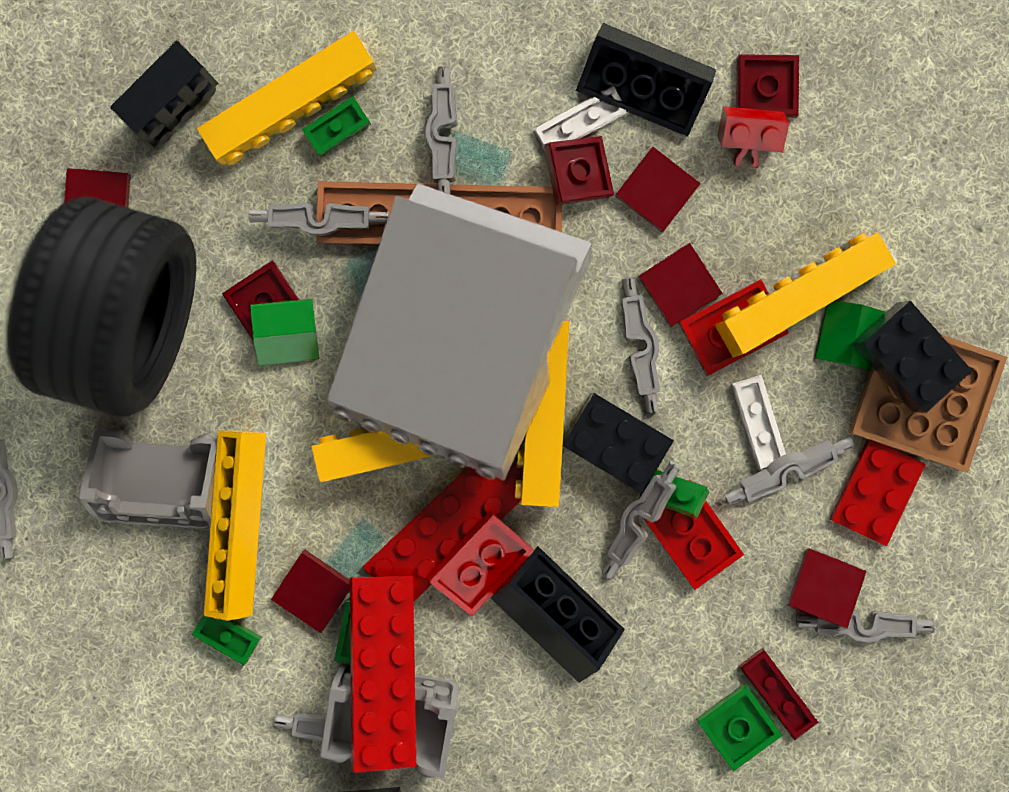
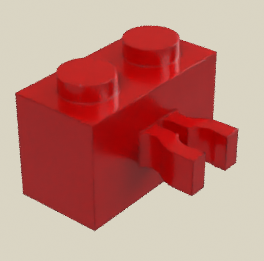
[718,106,790,168]

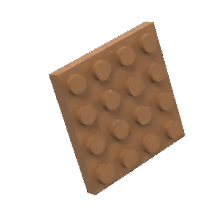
[849,334,1007,473]

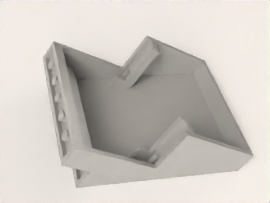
[327,183,592,480]

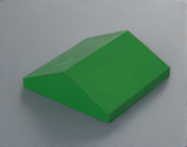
[250,299,320,366]
[815,301,886,371]

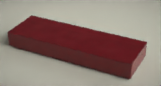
[739,648,819,741]

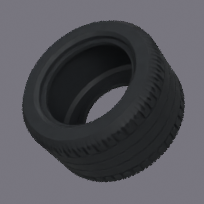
[6,197,196,417]

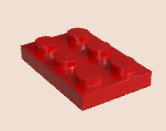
[678,279,789,376]
[829,439,926,546]
[642,479,745,590]
[427,511,535,617]

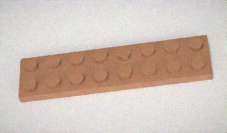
[316,181,562,246]

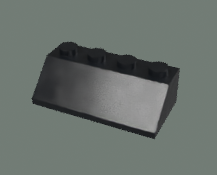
[576,23,716,137]
[491,546,625,683]

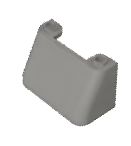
[78,428,217,529]
[320,664,459,778]

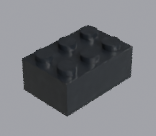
[109,40,219,147]
[851,300,973,413]
[563,393,674,494]

